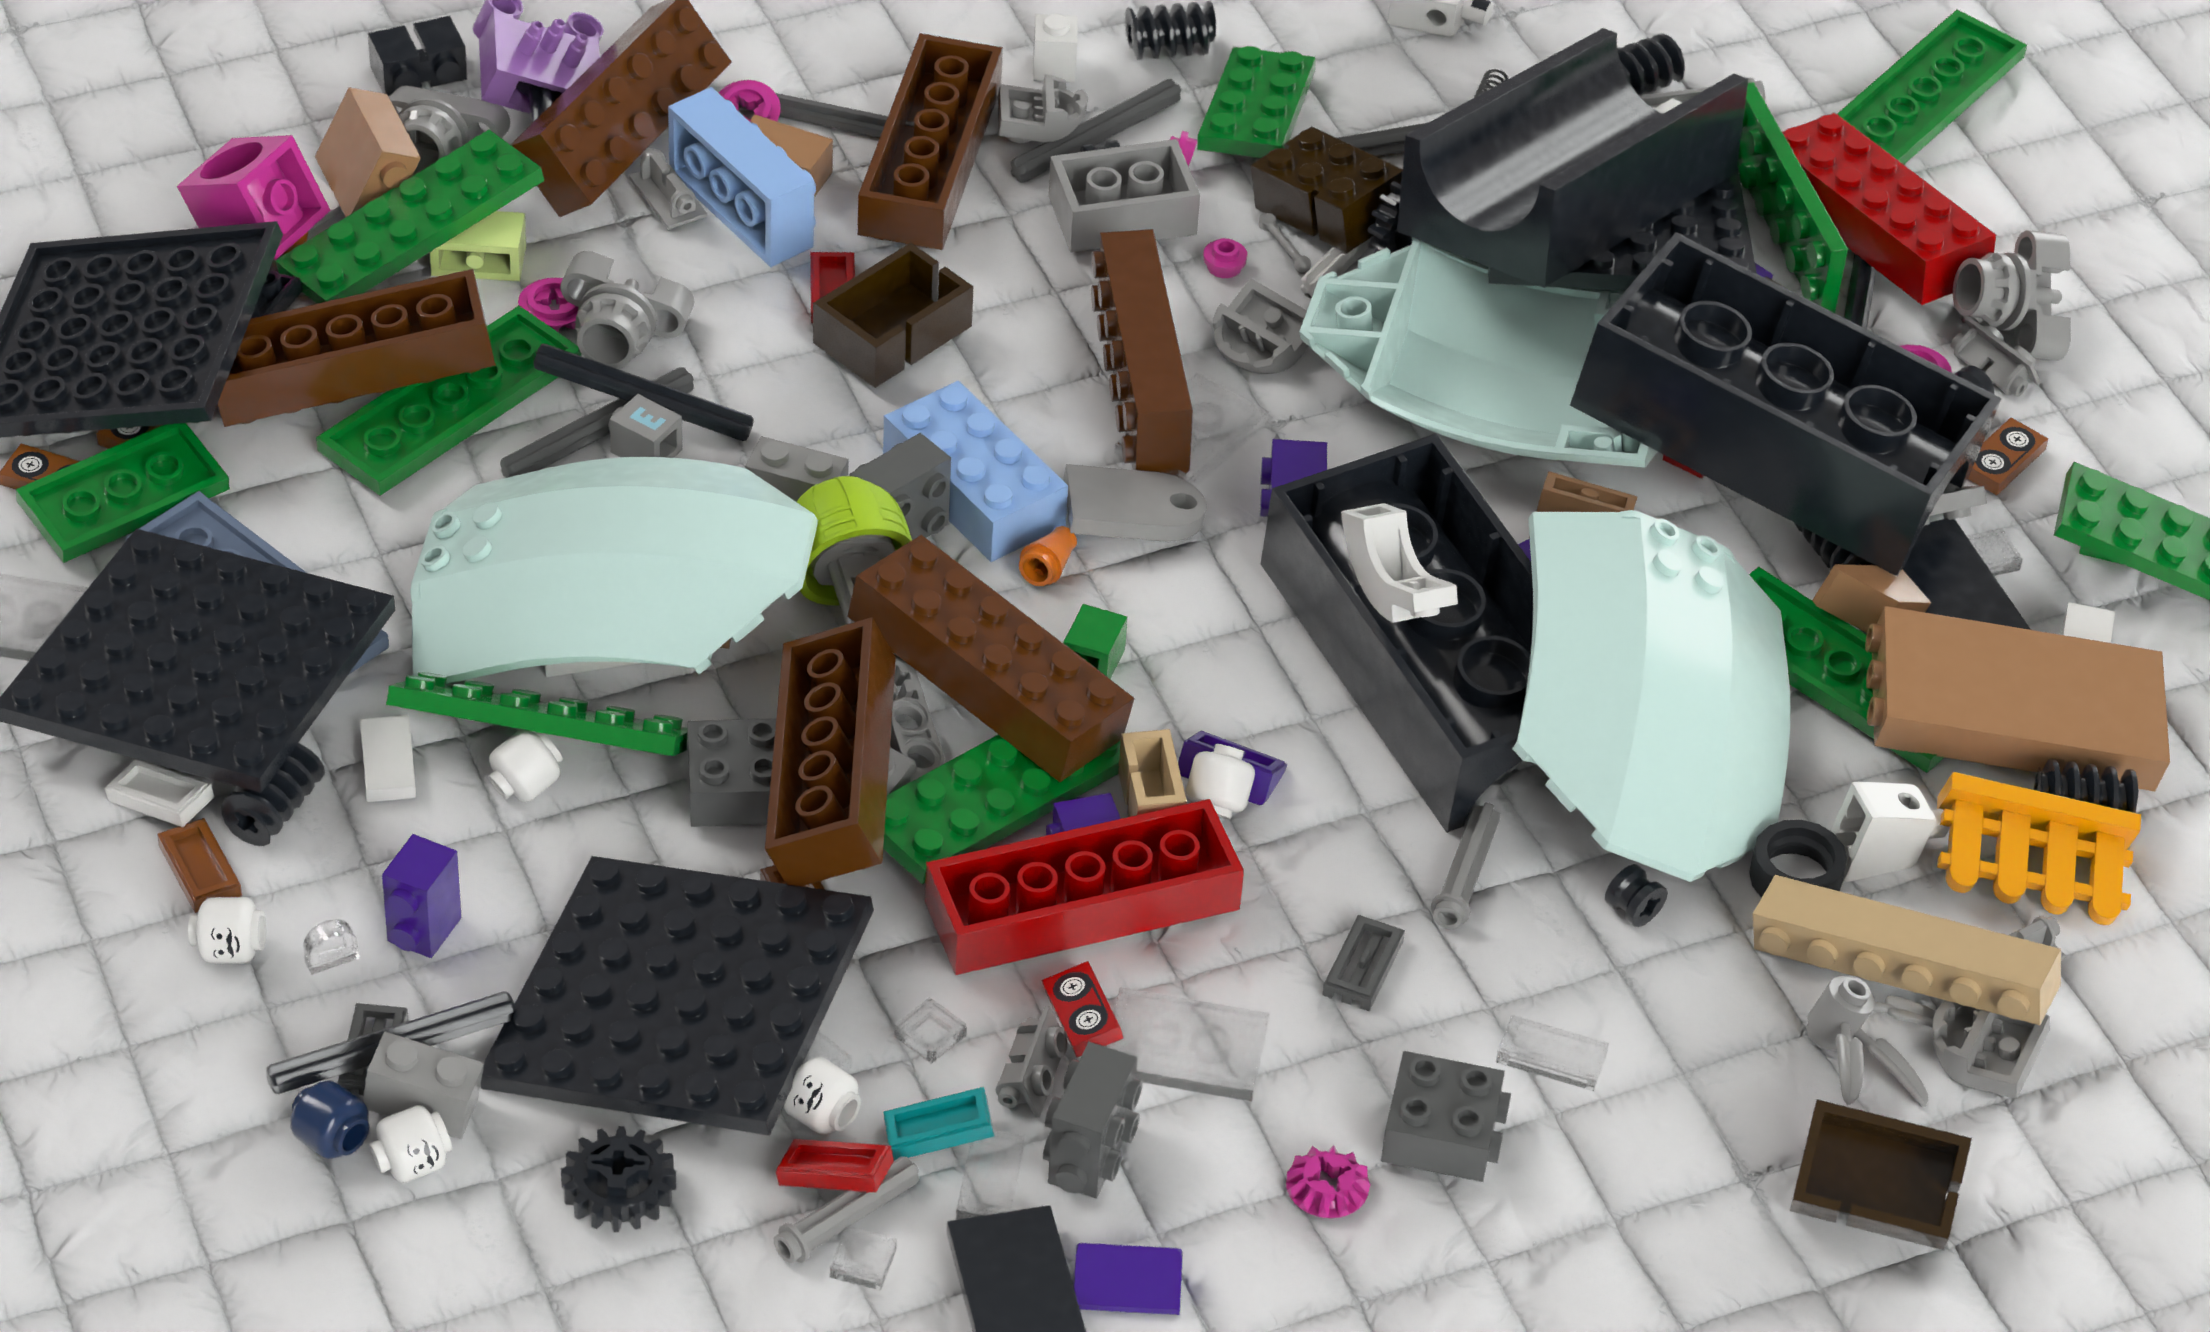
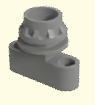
[389,86,510,176]
[1953,230,2071,360]
[560,251,694,368]

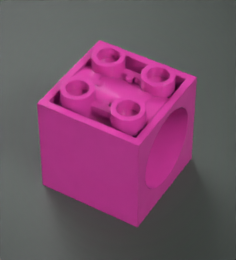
[177,135,331,260]

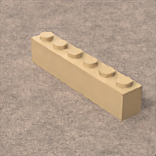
[1753,875,2061,1025]

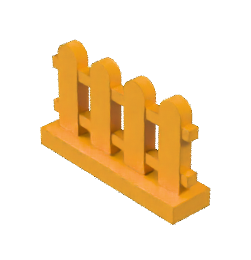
[1937,772,2141,925]

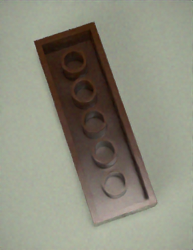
[511,0,732,217]
[857,33,1003,250]
[1091,229,1193,478]
[218,269,496,427]
[847,535,1135,782]
[765,617,896,886]

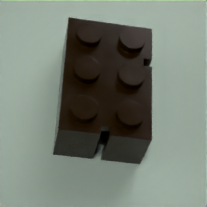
[1250,126,1402,253]
[813,242,974,388]
[1790,1099,1972,1250]

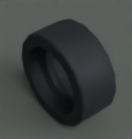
[1749,820,1848,898]

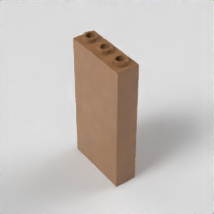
[1865,606,2170,791]

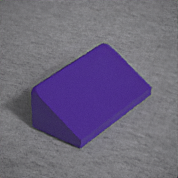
[1178,730,1287,805]
[1074,1243,1183,1315]

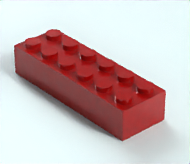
[1782,113,1996,305]
[925,799,1244,975]

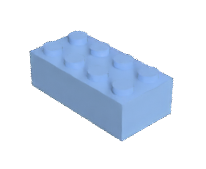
[668,87,816,267]
[883,380,1068,562]

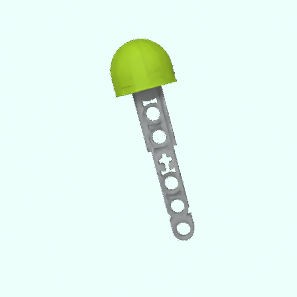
[797,476,945,784]

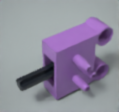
[472,0,604,124]

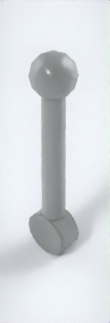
[1259,213,1311,273]

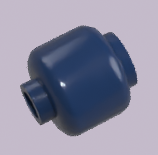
[290,1080,370,1159]

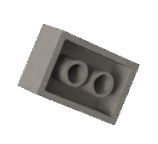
[1048,139,1200,252]

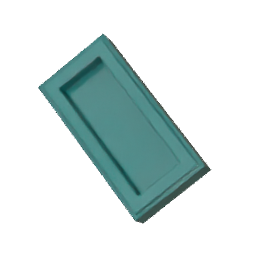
[883,1087,995,1161]

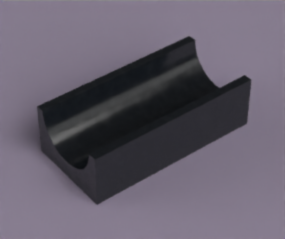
[1397,28,1749,288]
[1570,232,2002,576]
[1260,434,1533,833]

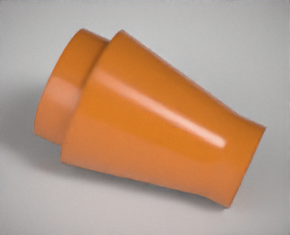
[1019,526,1077,586]

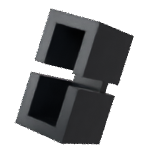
[368,16,467,97]

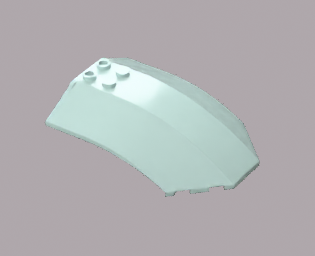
[1300,238,1658,467]
[410,457,818,684]
[1512,510,1790,882]

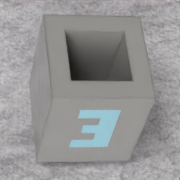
[608,394,683,458]

